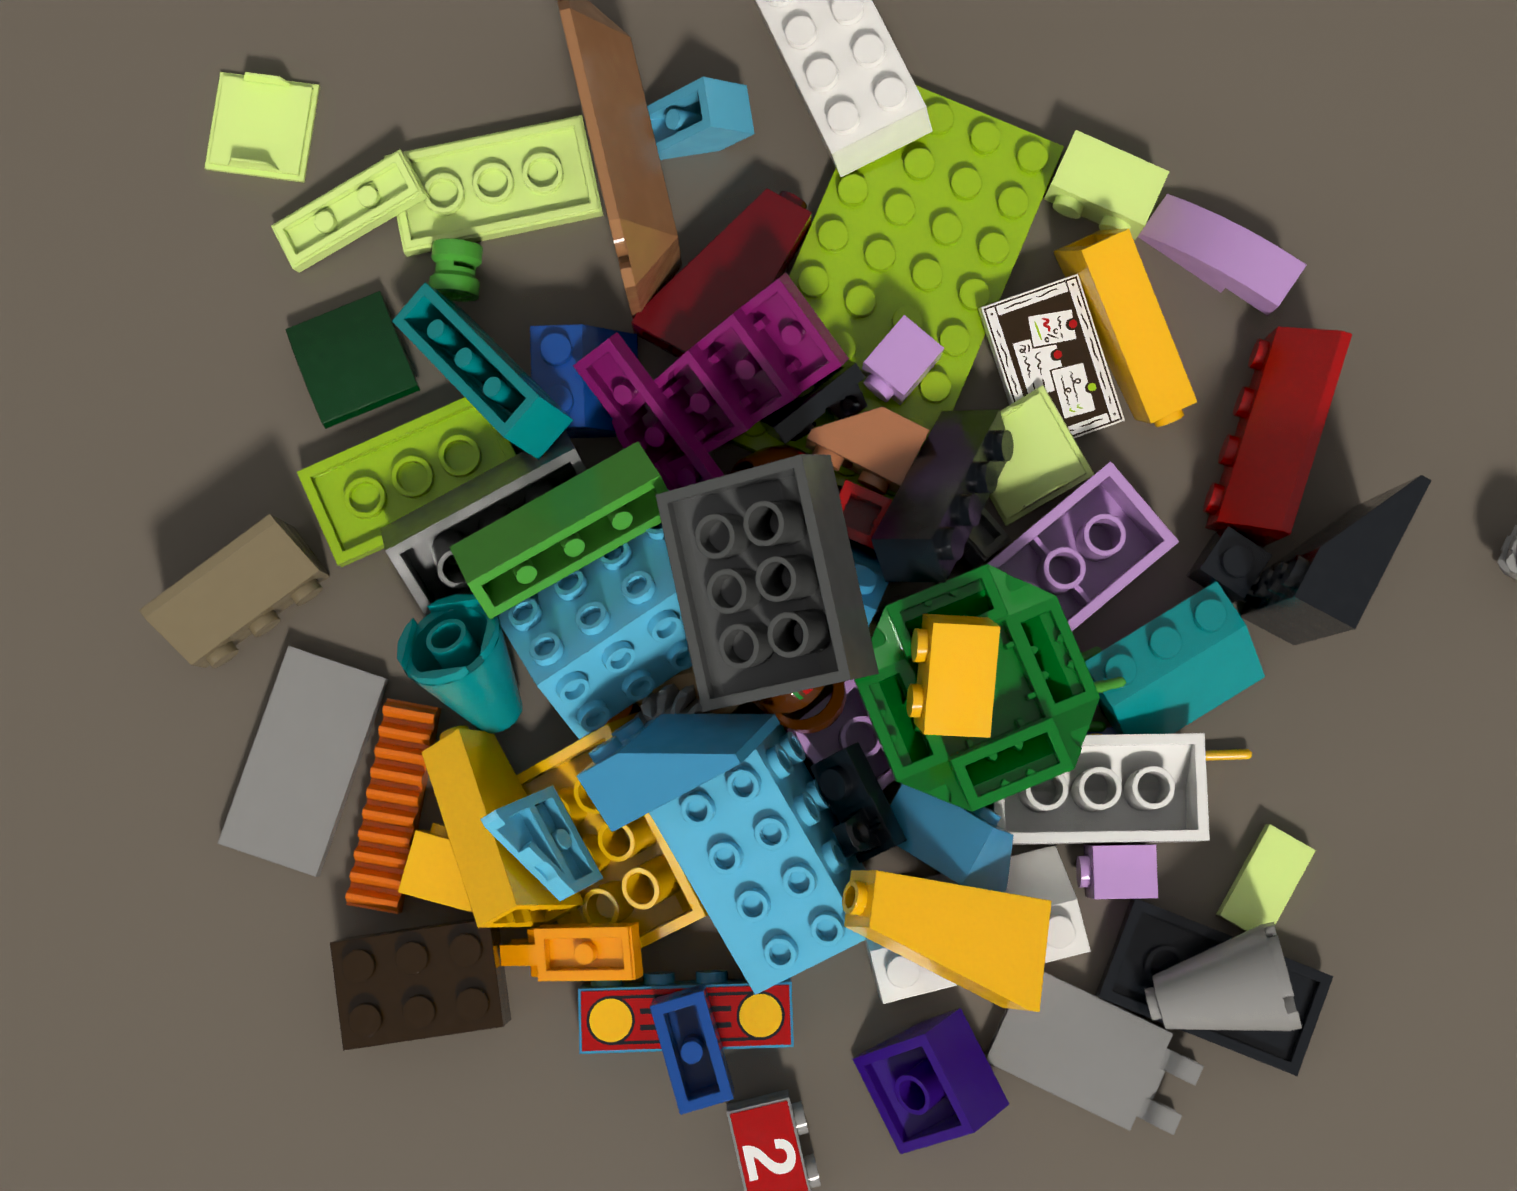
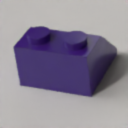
[853,1008,1009,1154]

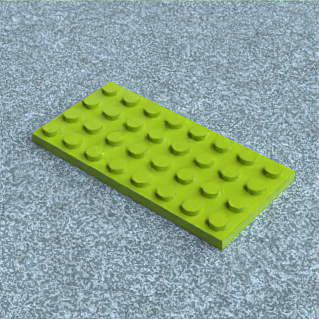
[728,85,1064,500]

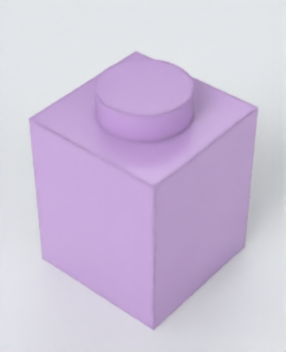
[861,315,944,405]
[1076,843,1158,899]

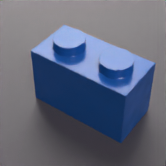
[650,984,734,1115]

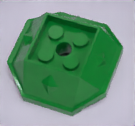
[854,564,1100,812]

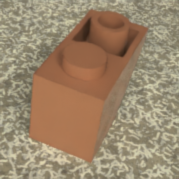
[805,406,930,495]

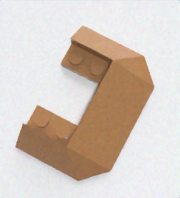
[557,0,682,318]

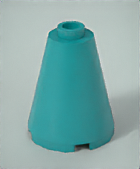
[397,594,523,733]

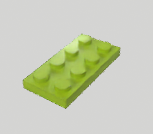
[297,397,517,567]

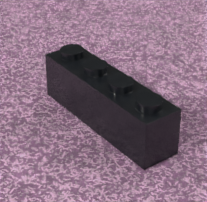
[871,409,1014,583]

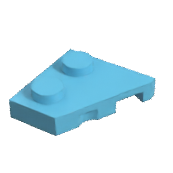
[480,785,603,901]

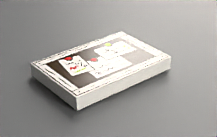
[978,274,1125,438]

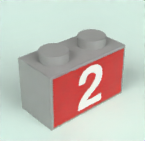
[726,1089,821,1191]

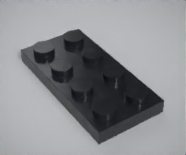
[1095,899,1333,1076]

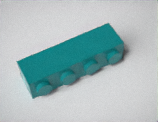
[392,282,573,460]

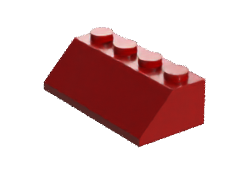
[1203,326,1352,547]

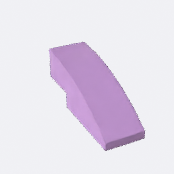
[1138,194,1307,316]

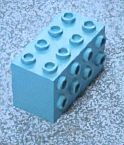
[498,490,692,740]
[649,724,867,995]

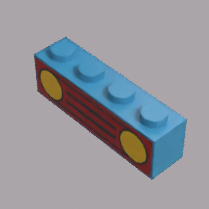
[578,970,794,1054]

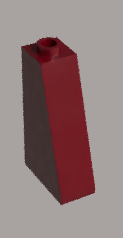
[631,188,812,358]

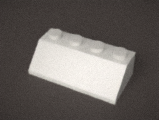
[987,733,1210,845]
[865,845,1091,1004]

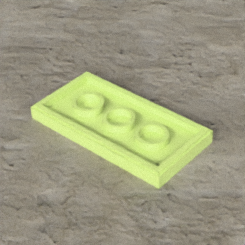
[384,115,604,257]

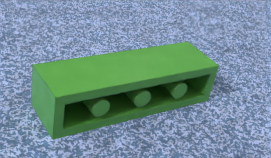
[449,441,668,619]

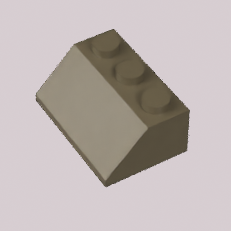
[139,514,330,669]

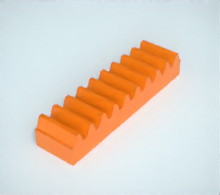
[345,698,442,914]

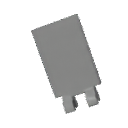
[985,972,1204,1135]

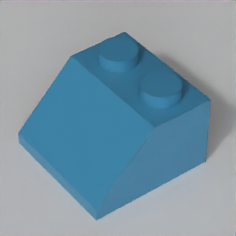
[890,784,1014,893]

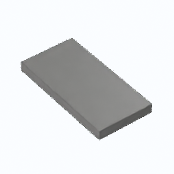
[217,646,389,877]

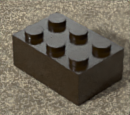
[330,918,511,1051]

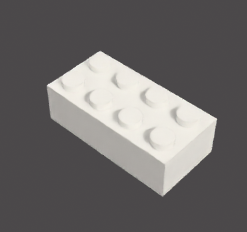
[754,0,933,177]

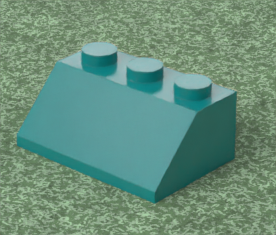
[1085,581,1265,734]

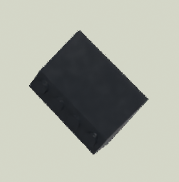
[1240,475,1432,645]

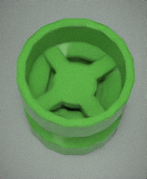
[429,238,483,302]

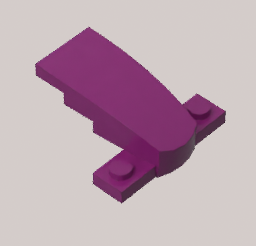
[573,273,849,491]

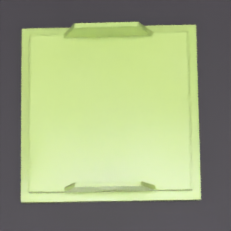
[204,72,320,183]
[989,385,1094,526]

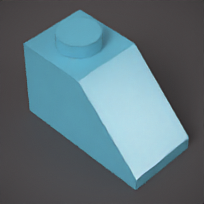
[647,76,755,160]

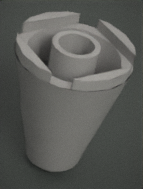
[1145,922,1302,1031]

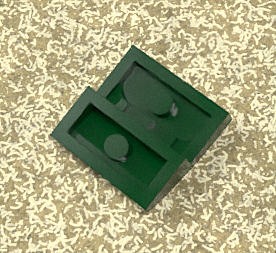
[285,291,420,429]

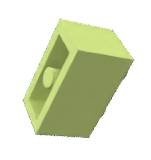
[1044,130,1170,240]

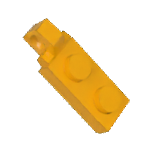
[499,922,643,981]

